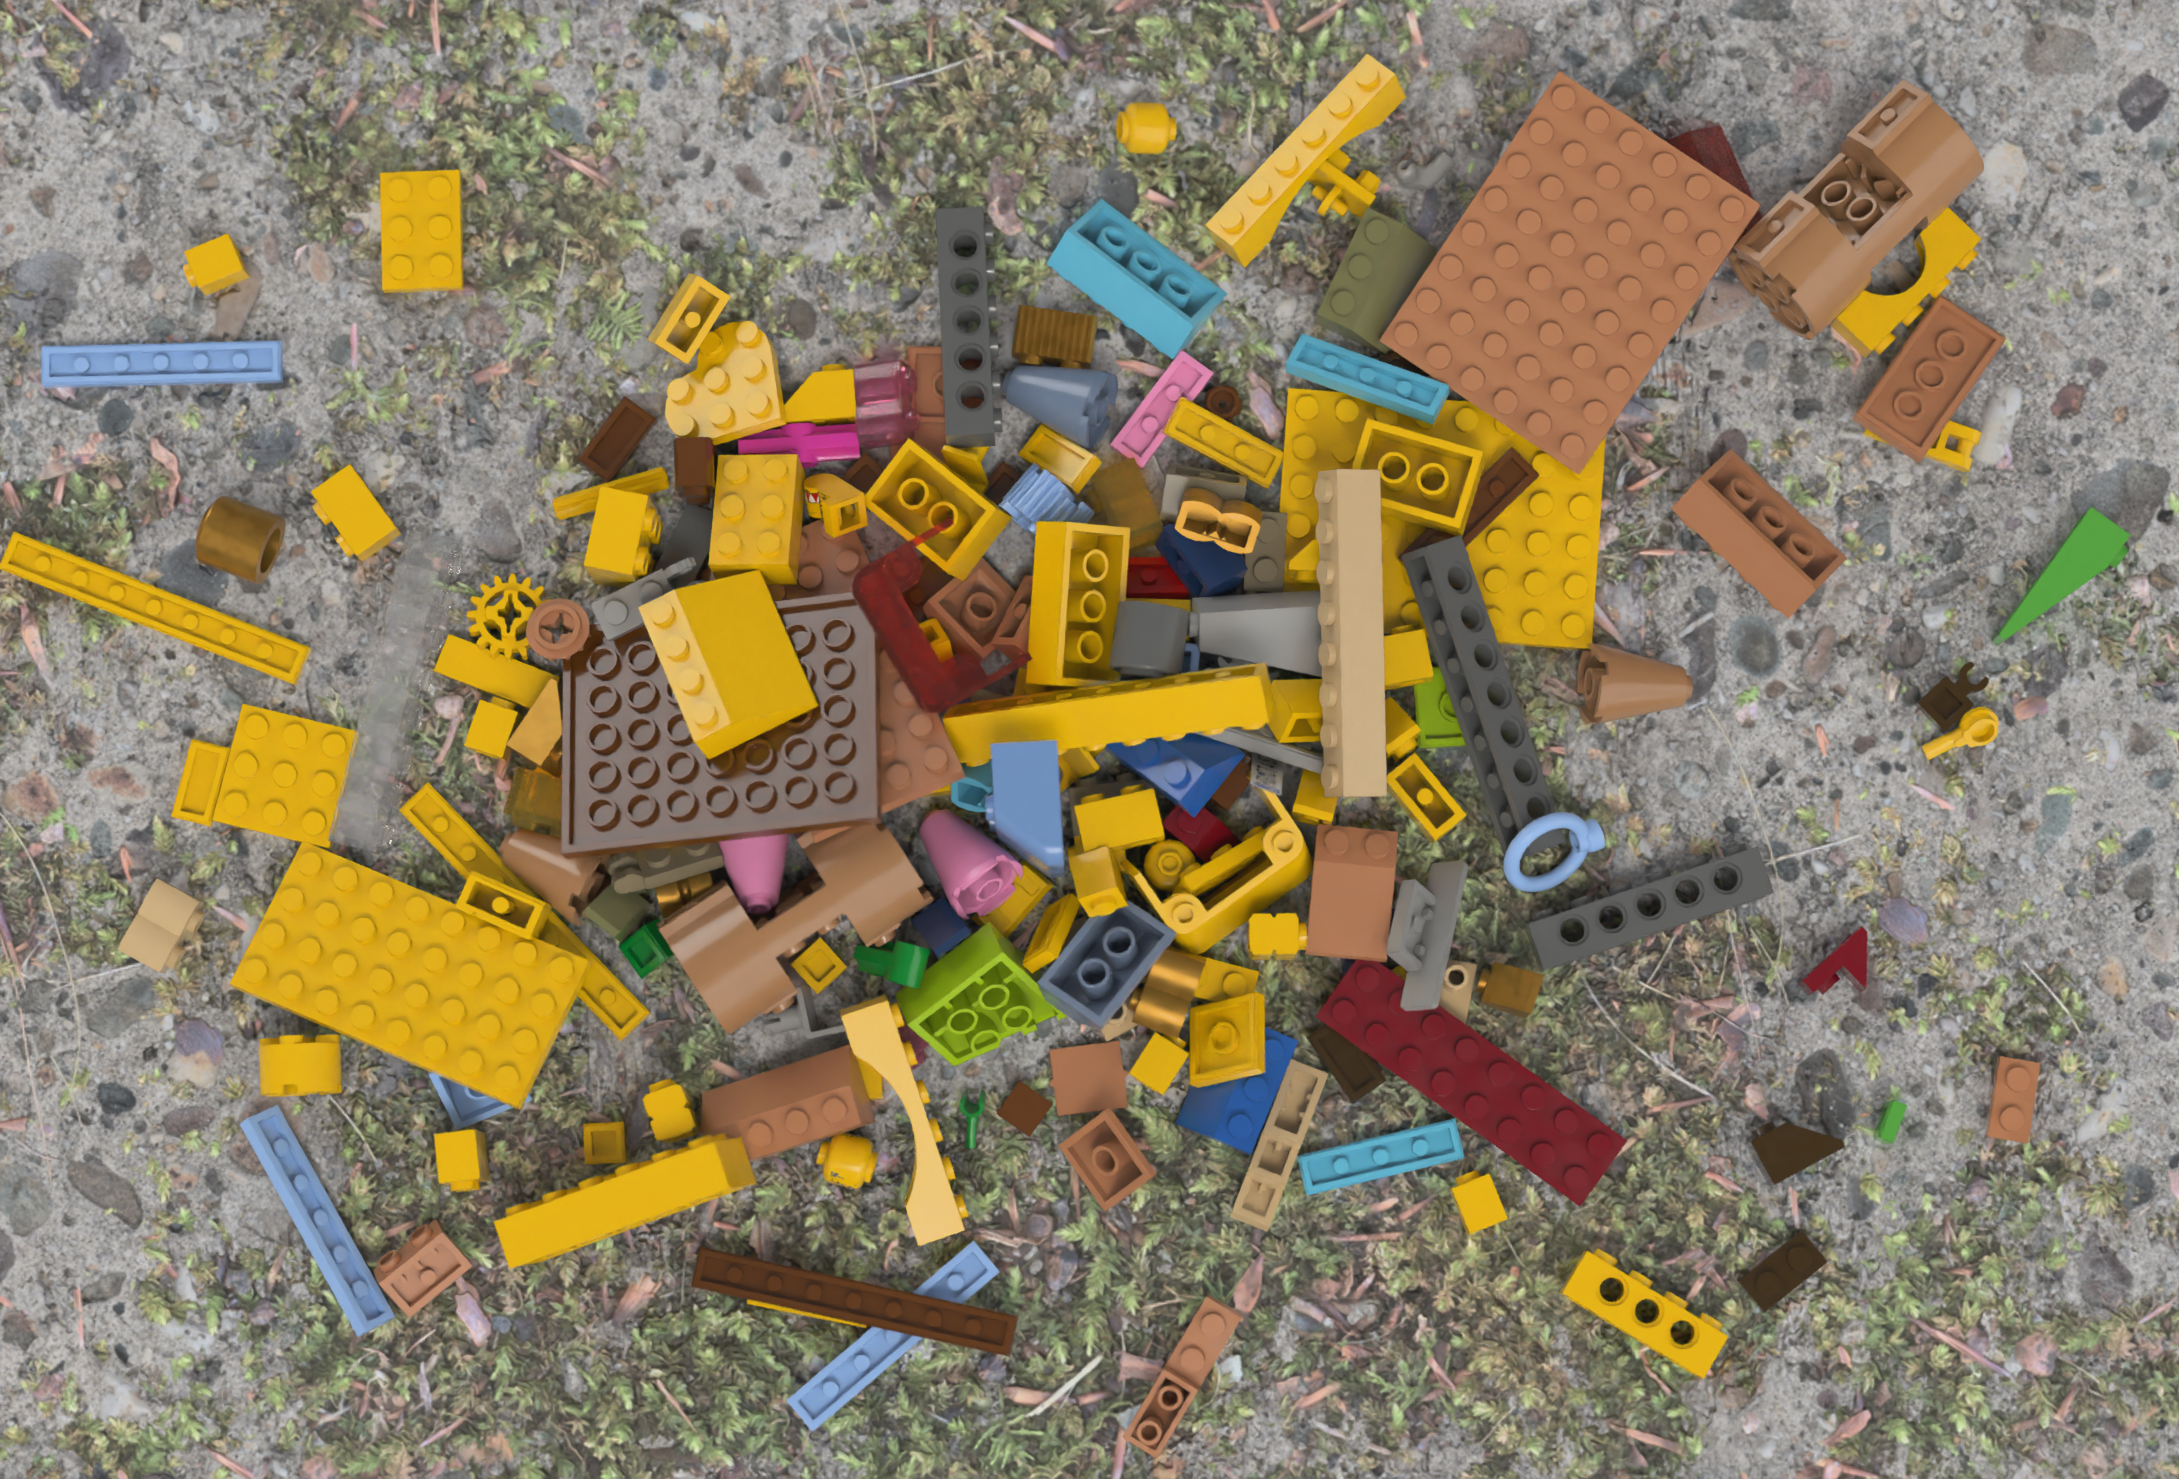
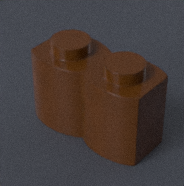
[673,437,717,505]

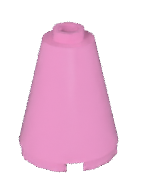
[919,809,1023,919]
[718,834,790,915]

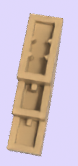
[1230,1059,1329,1232]

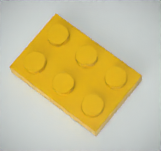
[380,170,464,293]

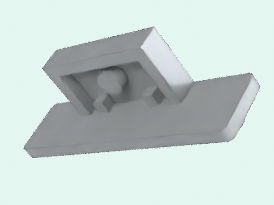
[1386,860,1468,1011]

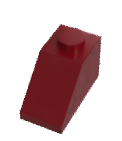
[1162,805,1242,865]

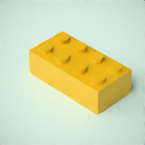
[1026,521,1130,688]

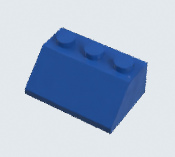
[1104,733,1245,818]
[1175,1027,1298,1156]

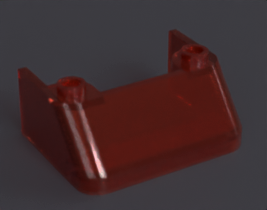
[850,517,1032,714]

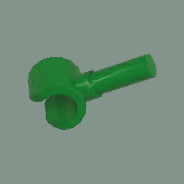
[959,1089,987,1149]

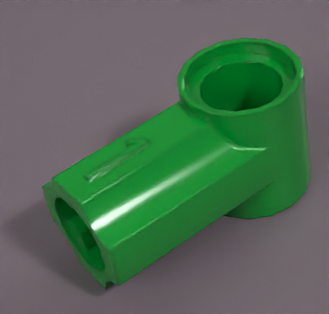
[854,940,931,989]

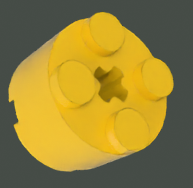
[259,1035,342,1097]

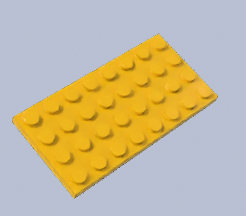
[230,842,592,1110]

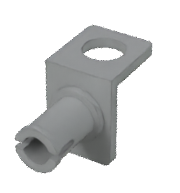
[763,985,846,1040]

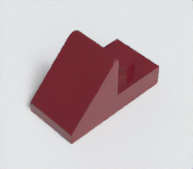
[1797,926,1868,995]

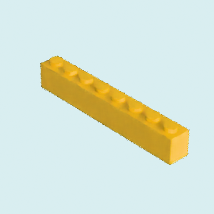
[942,662,1275,767]

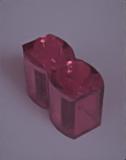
[854,359,920,449]

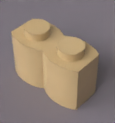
[118,878,205,974]

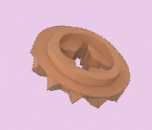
[526,598,591,662]

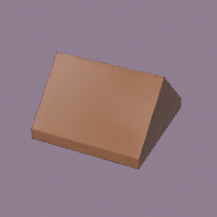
[1058,1107,1157,1212]

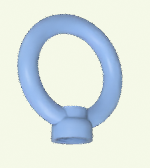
[1503,812,1605,892]

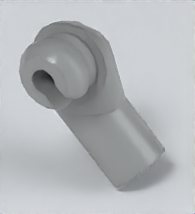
[1395,151,1455,190]

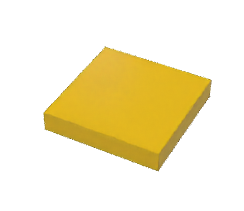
[1190,992,1265,1088]

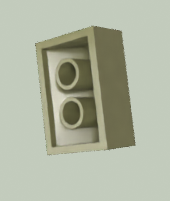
[1314,207,1437,356]

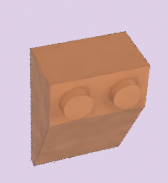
[1305,824,1398,962]

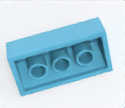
[1046,198,1227,359]

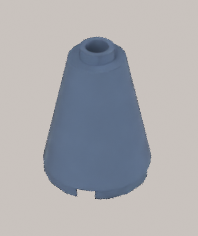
[1002,365,1118,449]

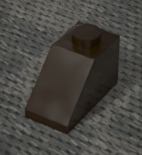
[1745,1120,1846,1186]

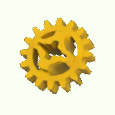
[466,573,551,662]

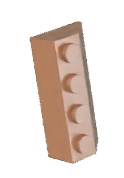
[1671,448,1847,619]
[701,1044,876,1163]

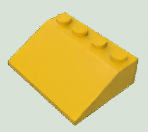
[638,570,819,759]

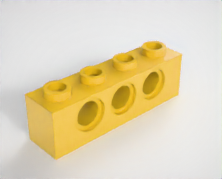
[1559,1248,1729,1379]

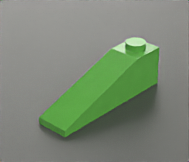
[1992,507,2130,645]

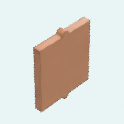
[1049,1041,1128,1116]

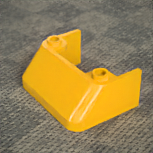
[1120,771,1313,955]

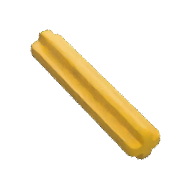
[552,467,670,520]

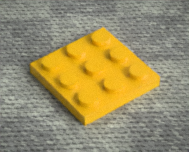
[212,704,362,850]

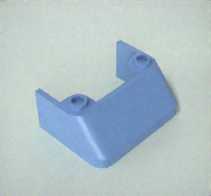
[985,740,1065,878]

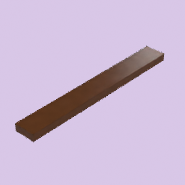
[691,1247,1019,1357]

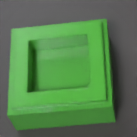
[1873,1100,1907,1145]

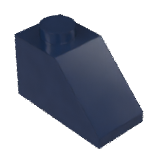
[1155,524,1248,598]
[911,897,972,960]

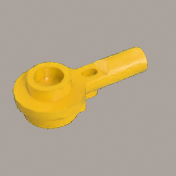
[1921,707,1999,760]

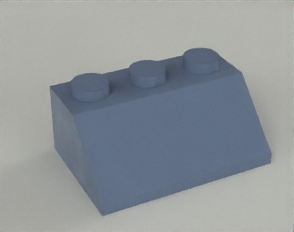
[1037,900,1177,1030]

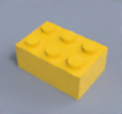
[1351,418,1486,536]
[865,438,1012,581]
[708,454,806,585]
[584,486,664,589]

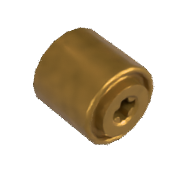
[195,496,285,584]

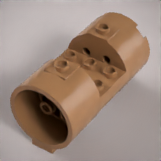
[1728,80,1984,340]
[656,822,934,1035]

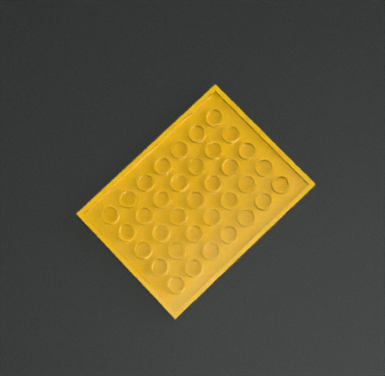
[1279,388,1606,651]

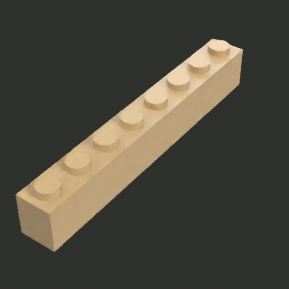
[1315,469,1387,798]

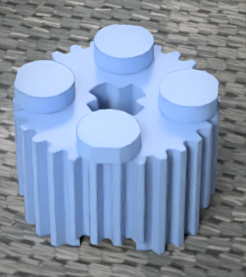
[999,463,1095,536]

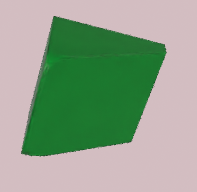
[618,919,675,979]

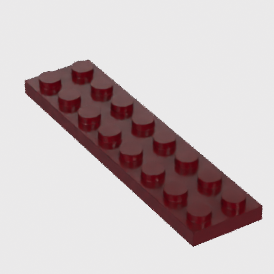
[1315,959,1627,1206]

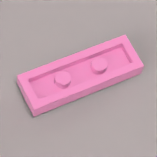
[1110,350,1214,470]

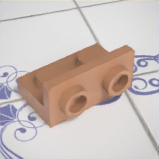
[373,1220,472,1318]

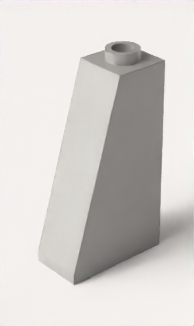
[1187,590,1322,677]

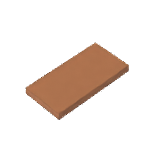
[1852,294,2006,464]

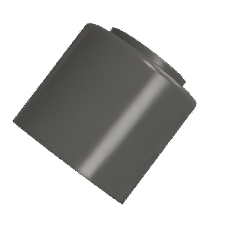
[1109,601,1190,680]

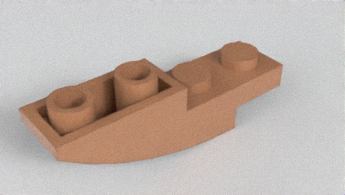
[1122,1294,1243,1459]

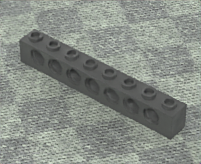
[1401,535,1566,858]

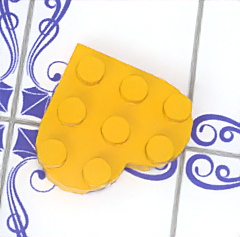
[665,321,787,446]

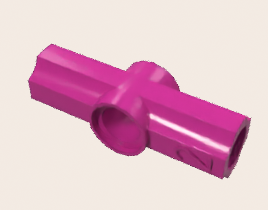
[738,423,861,469]

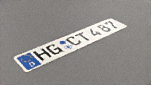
[1250,752,1283,795]

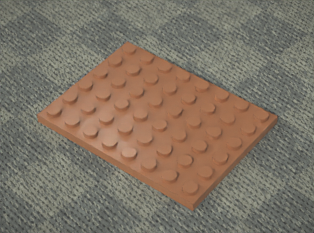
[1379,71,1761,475]

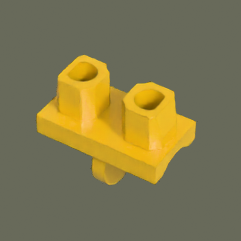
[1307,149,1381,219]

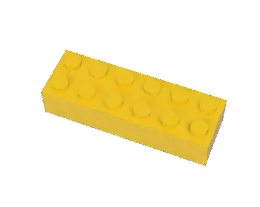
[494,1133,757,1269]

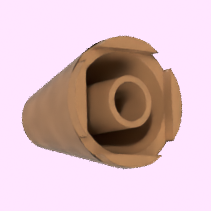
[1576,643,1693,724]
[499,829,616,925]

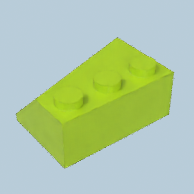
[895,922,1067,1066]

